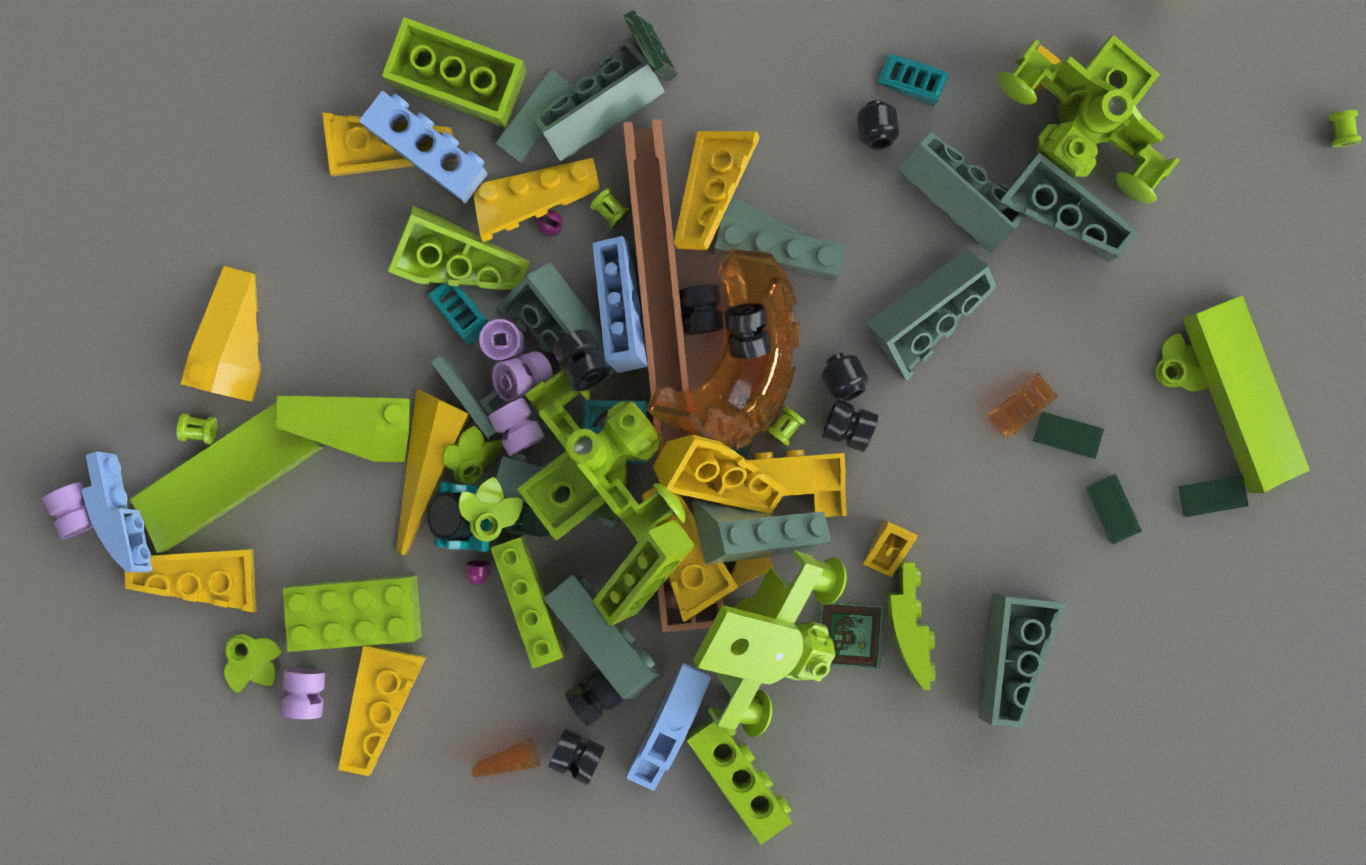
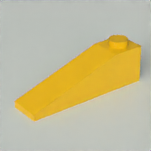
[180,266,261,402]
[652,435,786,514]

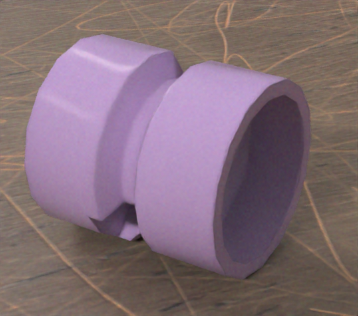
[479,319,525,362]
[492,351,553,402]
[488,397,545,456]
[42,482,94,540]
[280,668,326,719]

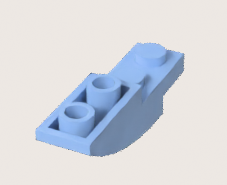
[81,452,152,573]
[626,662,711,791]

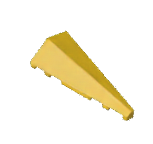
[396,388,471,556]

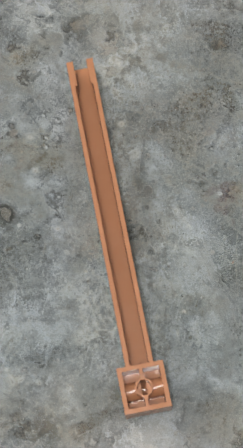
[623,119,724,633]

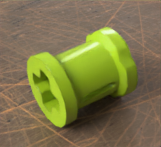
[1328,110,1362,148]
[589,187,631,230]
[766,405,806,447]
[177,413,218,445]

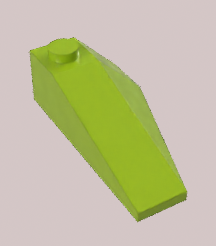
[388,205,530,290]
[276,396,410,462]

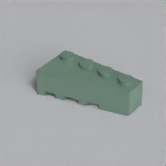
[544,574,663,700]
[979,593,1067,728]

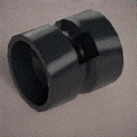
[679,284,725,335]
[724,303,771,359]
[553,329,611,391]
[822,399,879,453]
[565,668,624,726]
[548,729,605,785]

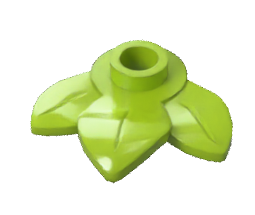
[1155,333,1209,392]
[442,426,502,484]
[458,477,523,541]
[224,634,282,693]

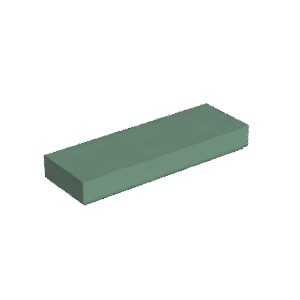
[495,69,575,164]
[431,356,499,439]

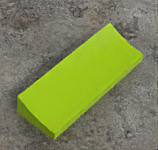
[1182,295,1310,493]
[129,395,324,553]

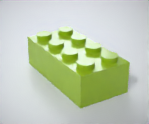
[382,17,527,129]
[283,575,422,652]

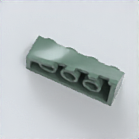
[533,39,665,161]
[898,132,1026,253]
[999,152,1139,262]
[714,195,846,281]
[867,248,997,382]
[496,262,616,391]
[496,453,618,528]
[691,500,831,565]

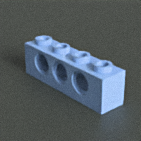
[359,91,488,203]
[592,236,648,373]

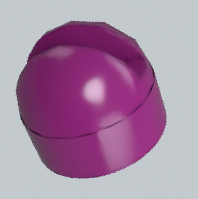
[537,210,563,236]
[465,560,490,585]

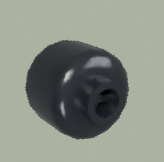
[857,100,900,150]
[822,353,869,401]

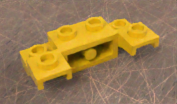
[719,450,847,517]

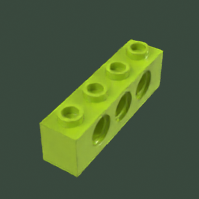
[593,519,695,627]
[491,535,566,668]
[687,717,792,845]

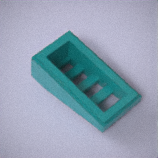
[877,53,950,107]
[427,283,489,346]

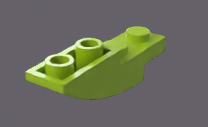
[886,561,936,690]

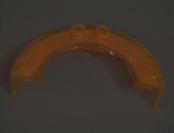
[646,249,800,449]

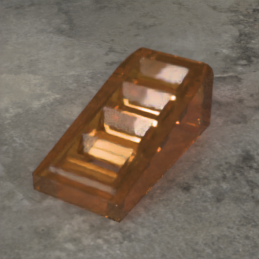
[987,372,1058,438]
[471,738,542,778]

